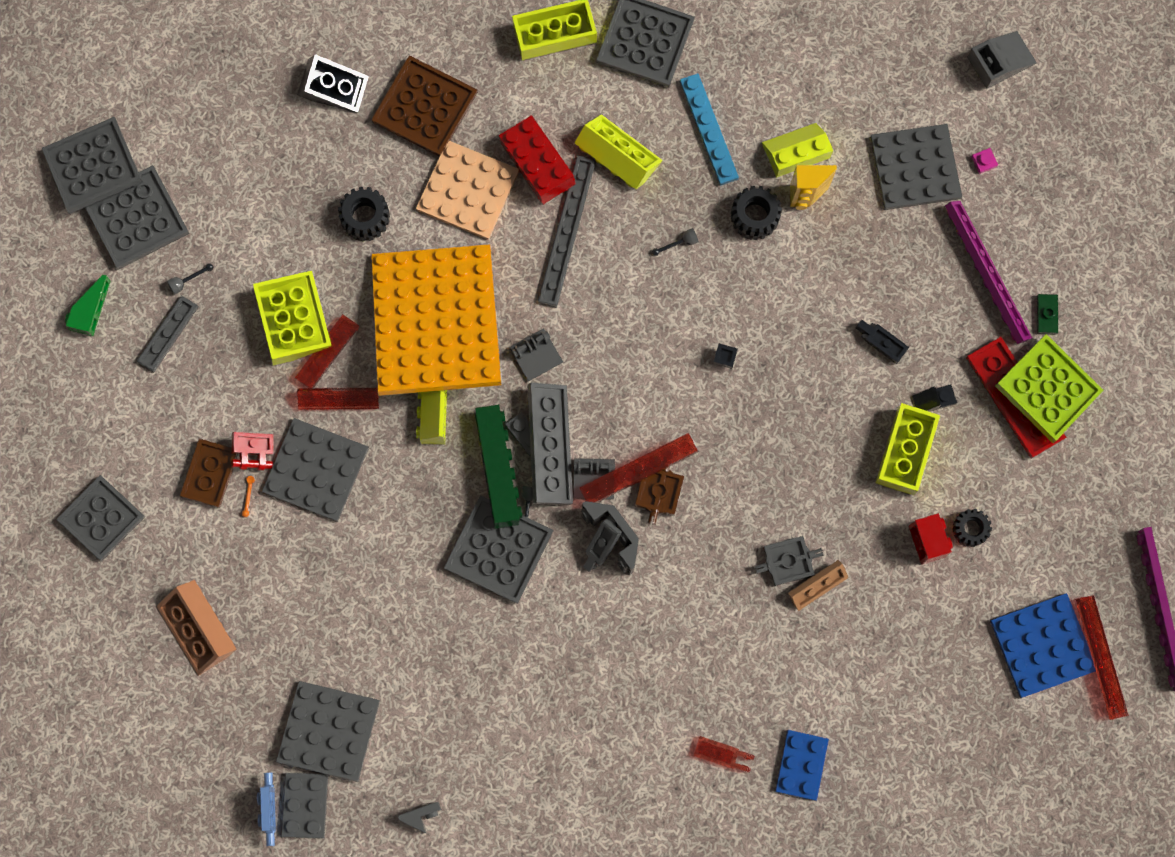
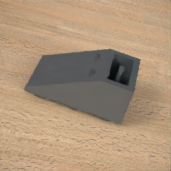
[967,31,1037,89]

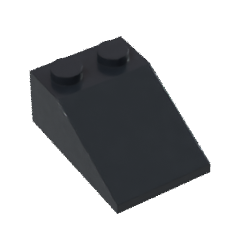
[297,55,369,113]

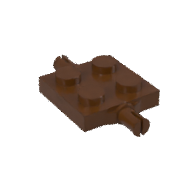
[635,457,684,525]

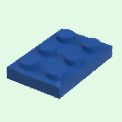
[775,730,829,801]

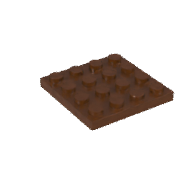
[372,55,478,157]

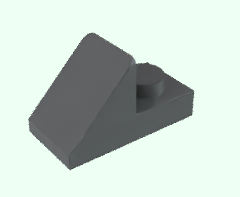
[398,802,442,833]

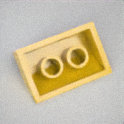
[790,165,837,210]

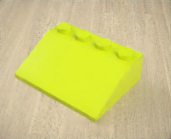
[253,271,332,366]

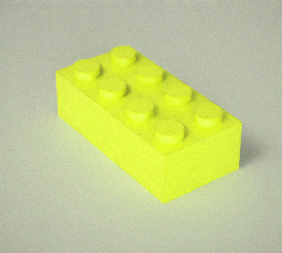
[512,0,597,60]
[875,403,940,495]

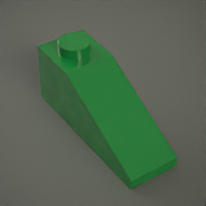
[65,275,111,336]

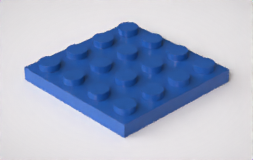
[990,593,1098,698]

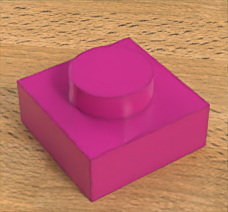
[971,148,998,174]

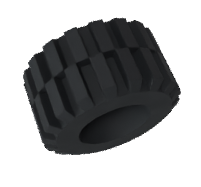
[731,186,782,240]
[338,187,390,241]

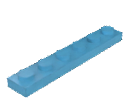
[680,73,739,186]

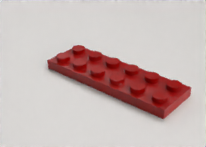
[966,337,1067,459]

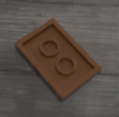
[180,438,238,508]

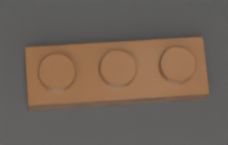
[788,560,849,611]

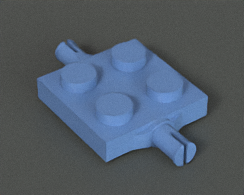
[257,773,276,846]

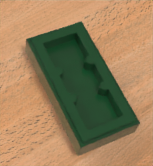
[1037,294,1058,335]

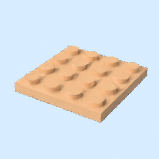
[416,141,519,240]

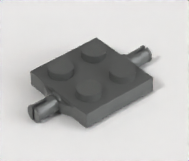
[754,536,824,586]

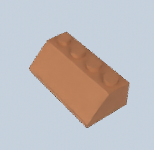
[157,580,237,676]

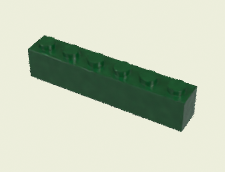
[475,404,522,529]

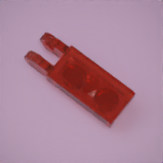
[693,736,755,773]

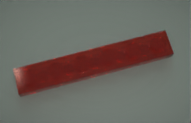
[580,433,698,503]
[1075,595,1129,720]

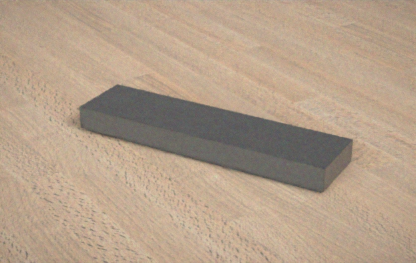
[137,295,199,372]

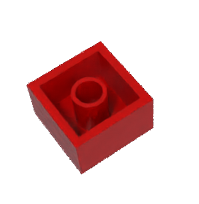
[908,513,953,565]

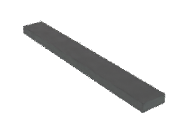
[538,156,596,308]

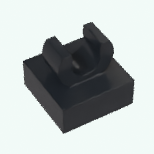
[713,343,738,369]

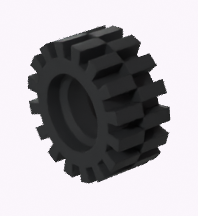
[953,509,992,547]

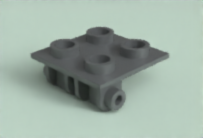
[509,328,563,381]
[573,458,615,499]

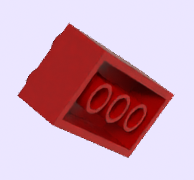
[499,115,576,205]

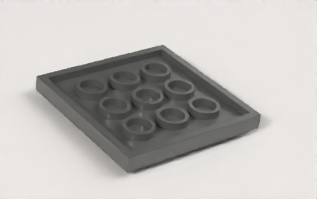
[596,0,695,88]
[42,117,143,214]
[870,124,962,210]
[85,165,190,270]
[262,418,369,522]
[444,495,554,604]
[276,681,380,782]

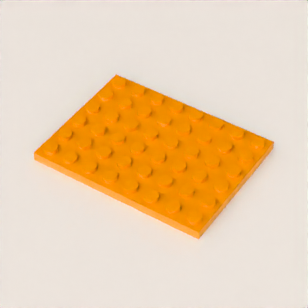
[372,244,501,396]

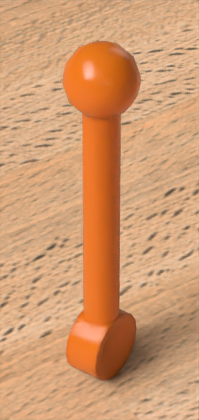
[241,476,255,517]

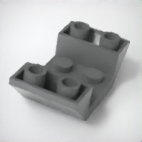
[581,501,639,575]

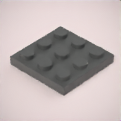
[57,475,145,561]

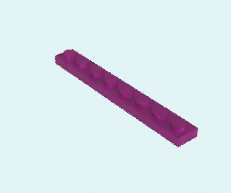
[945,201,1032,344]
[1137,527,1175,691]

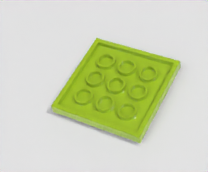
[995,334,1103,443]

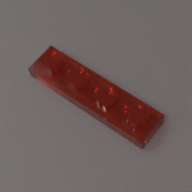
[295,314,359,390]
[297,387,380,410]

